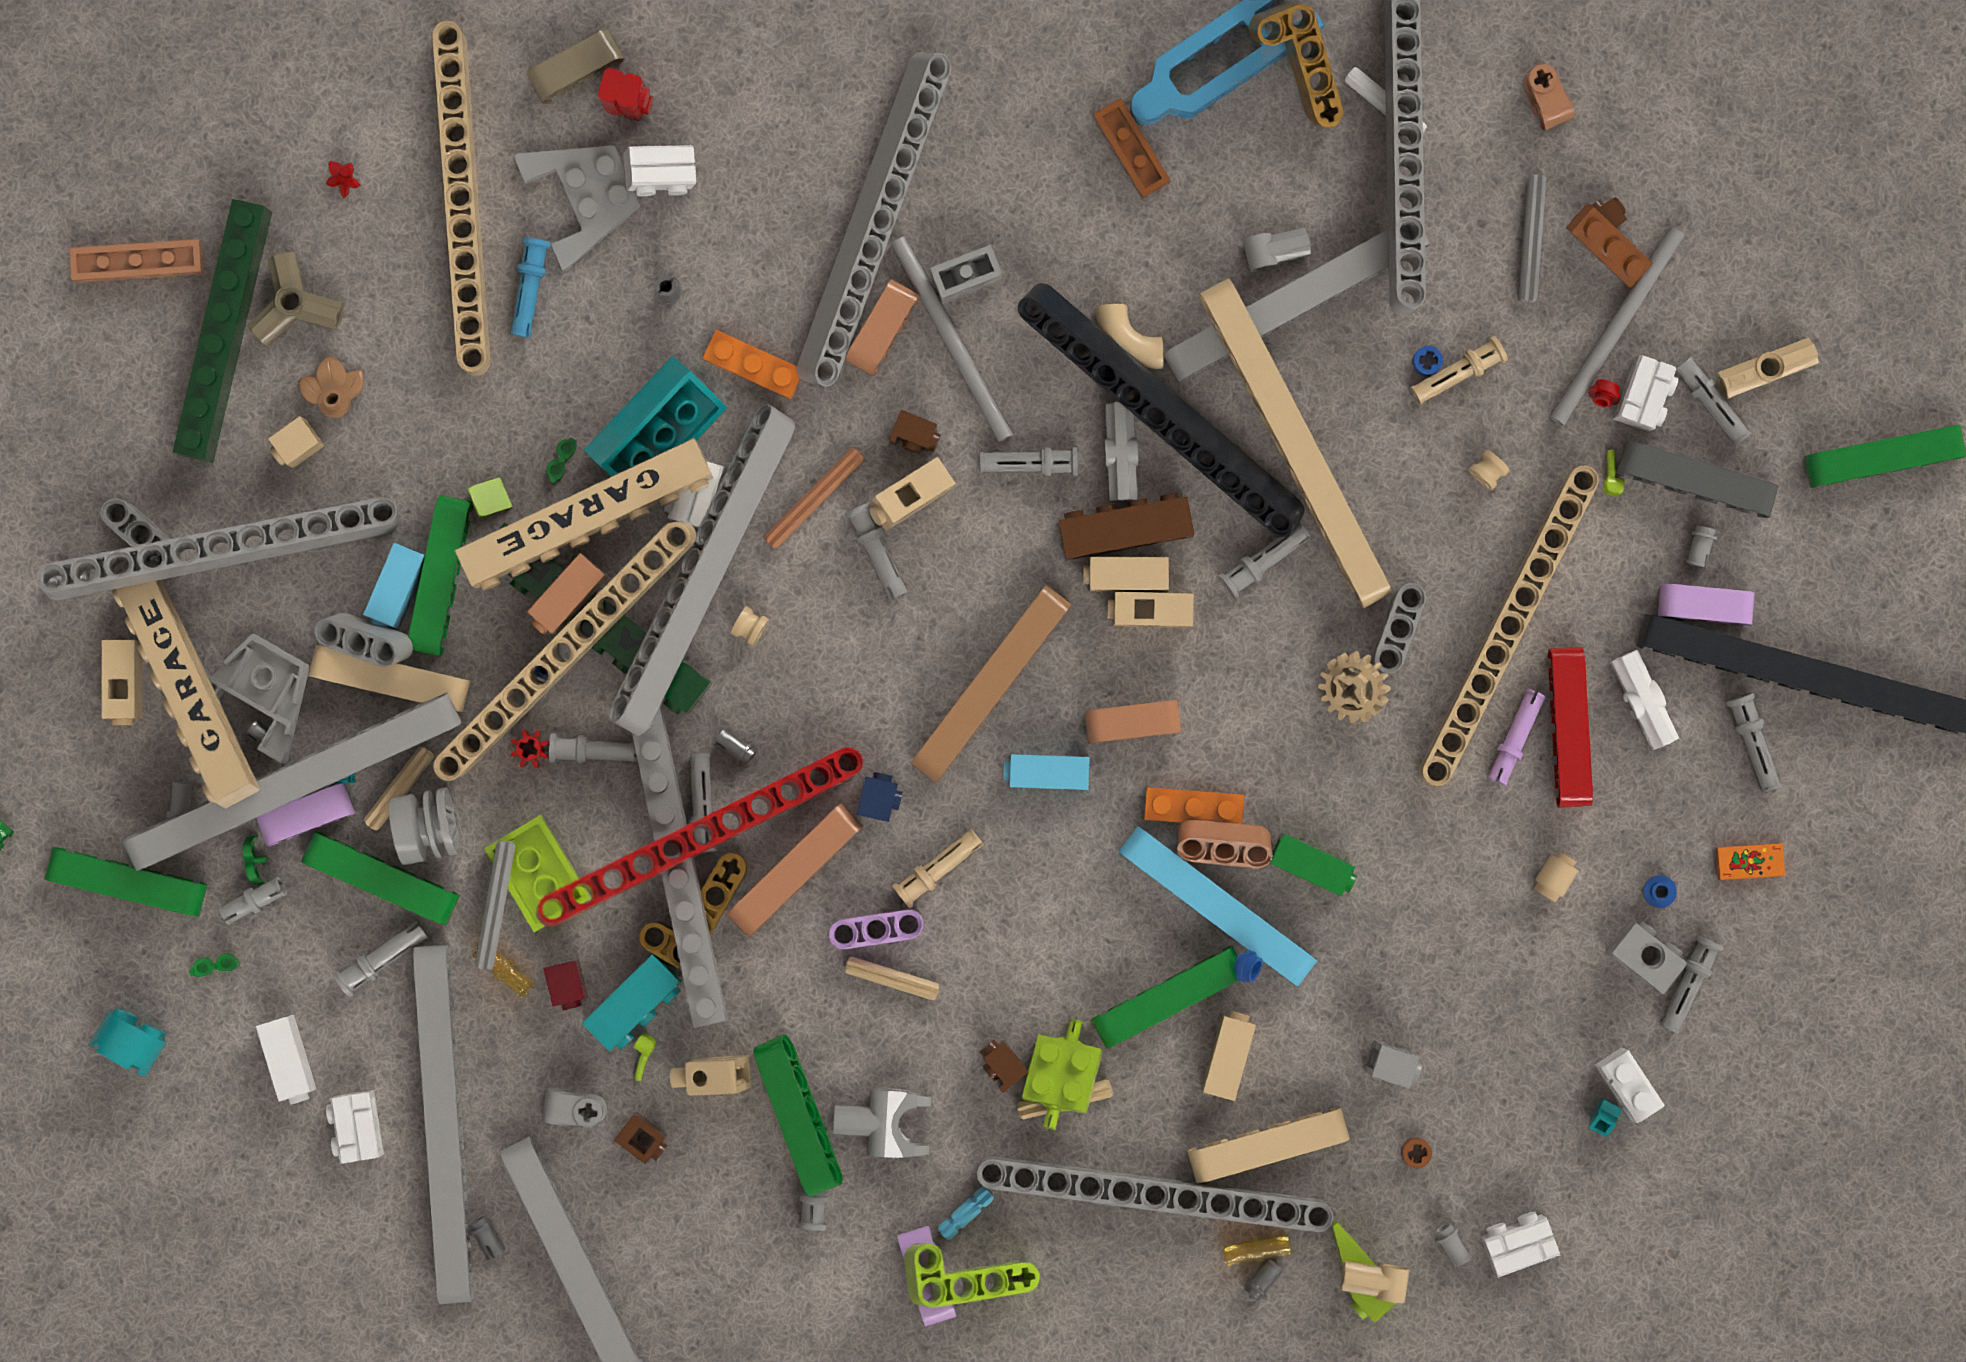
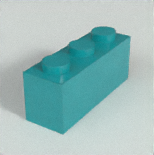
[582,954,683,1052]

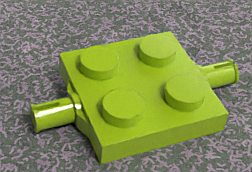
[1022,1019,1103,1130]

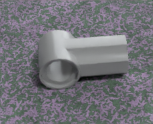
[1243,228,1311,272]

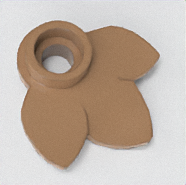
[299,356,364,418]

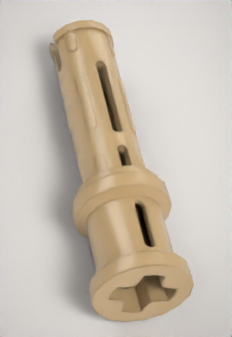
[1410,336,1508,405]
[892,829,984,909]

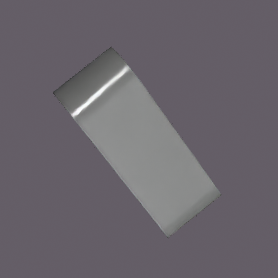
[100,498,185,567]
[1371,583,1426,674]
[314,613,413,667]

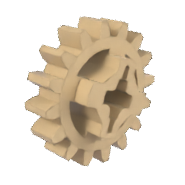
[1318,651,1391,723]

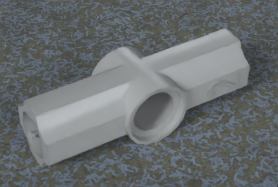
[1104,402,1138,503]

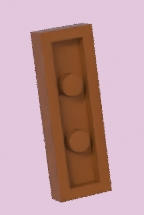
[1093,98,1171,199]
[1566,203,1653,288]

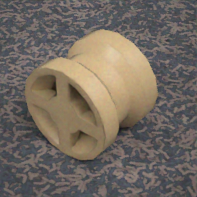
[1468,450,1510,491]
[730,606,769,647]

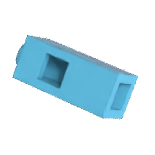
[363,543,425,629]
[1003,754,1089,790]

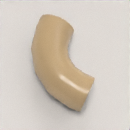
[1095,304,1163,369]

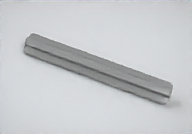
[1519,174,1546,303]
[475,841,515,970]

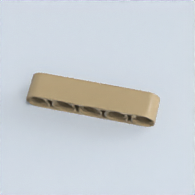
[308,644,470,712]
[1187,1107,1350,1183]

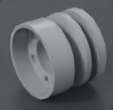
[389,787,461,865]

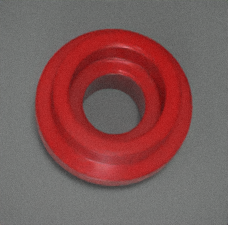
[1588,379,1621,408]

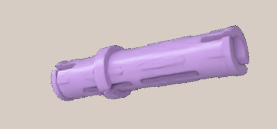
[1487,689,1546,786]

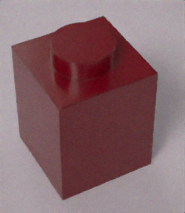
[543,959,588,1011]

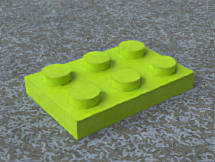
[484,815,591,933]

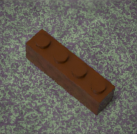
[1058,492,1195,561]

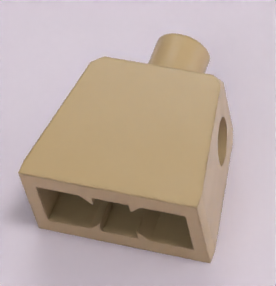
[670,1055,751,1096]

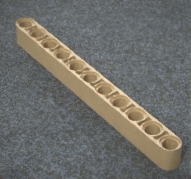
[432,21,491,376]
[1199,278,1392,609]
[1419,465,1599,786]
[433,521,696,781]

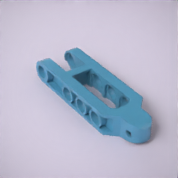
[1130,0,1325,126]

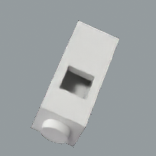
[256,1015,316,1105]

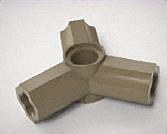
[246,252,344,347]

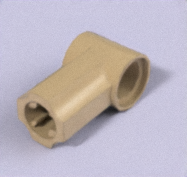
[1340,1261,1410,1303]

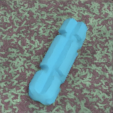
[938,1186,994,1240]

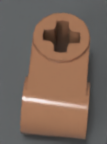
[1523,64,1575,131]

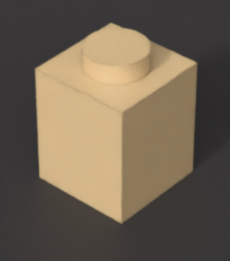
[268,416,325,468]

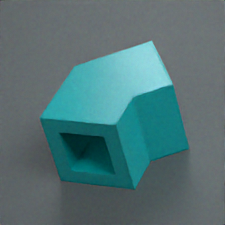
[1588,1098,1622,1138]

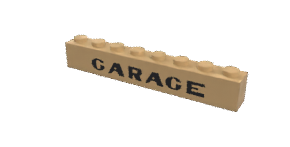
[455,439,714,591]
[112,562,261,809]

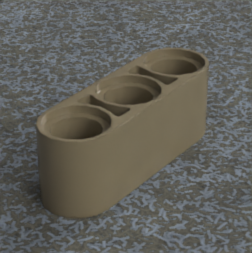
[527,30,625,104]

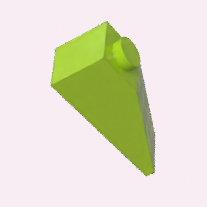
[1331,1218,1396,1323]

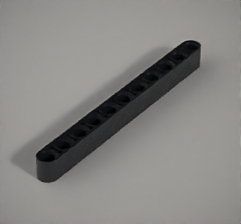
[1018,283,1305,537]
[1636,614,1966,734]

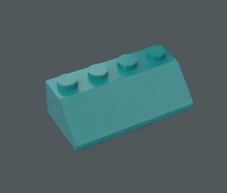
[584,355,727,477]

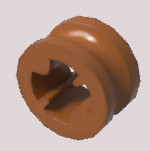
[1401,1138,1432,1168]

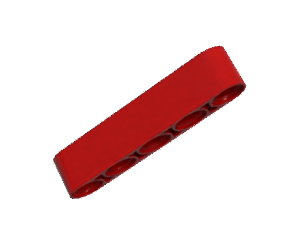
[1548,647,1593,808]

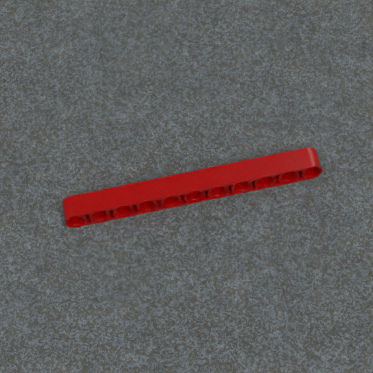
[536,747,863,927]

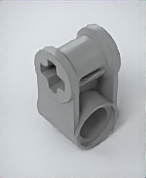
[542,1087,608,1127]

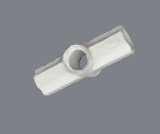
[1610,650,1679,750]

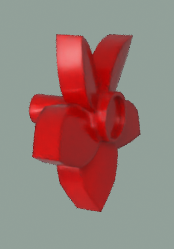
[325,161,361,199]

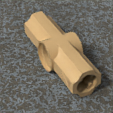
[1716,337,1819,399]

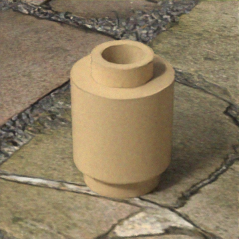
[1533,852,1579,902]

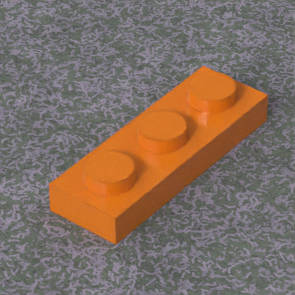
[702,330,801,400]
[1144,787,1244,824]

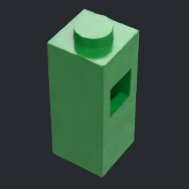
[1269,833,1357,896]

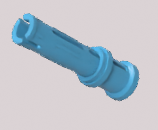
[510,237,551,338]

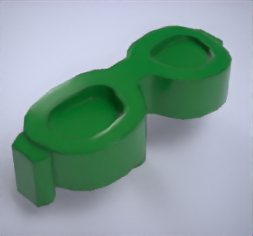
[546,438,577,483]
[242,835,267,885]
[189,953,240,977]

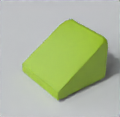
[467,477,513,520]

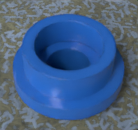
[1643,875,1677,908]
[1234,950,1262,982]

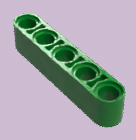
[1804,425,1966,488]
[408,495,473,657]
[301,831,460,925]
[44,847,208,917]
[1091,946,1238,1049]
[753,1034,843,1197]

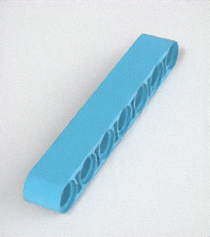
[1118,826,1318,987]

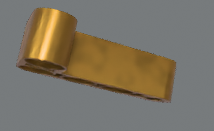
[1248,2,1343,128]
[639,852,748,968]

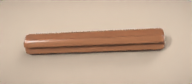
[764,448,864,549]

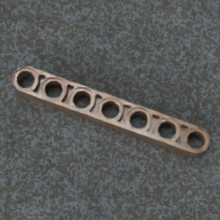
[910,585,1072,783]

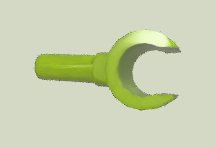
[1603,450,1625,497]
[633,1033,656,1081]

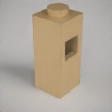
[868,457,956,531]
[1083,557,1169,592]
[1107,592,1194,628]
[102,640,142,726]
[1201,1010,1256,1101]

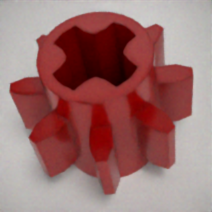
[510,729,550,768]

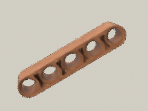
[726,803,863,937]

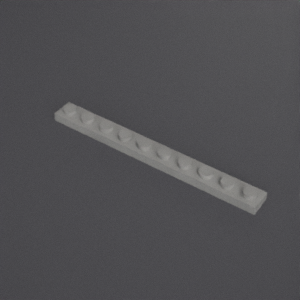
[632,704,728,1028]

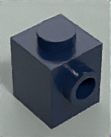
[857,772,903,822]

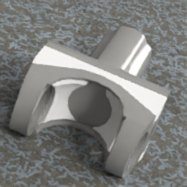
[833,1088,932,1158]

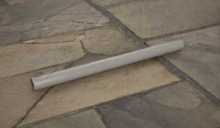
[1550,227,1684,426]
[891,236,1013,442]

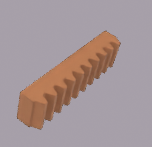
[69,239,204,283]

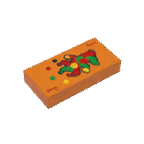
[1716,843,1786,880]

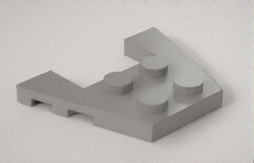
[513,146,641,272]
[208,633,310,765]

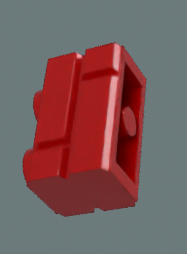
[598,68,653,121]

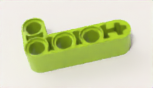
[904,1243,1040,1308]

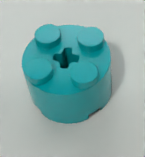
[88,1007,167,1077]

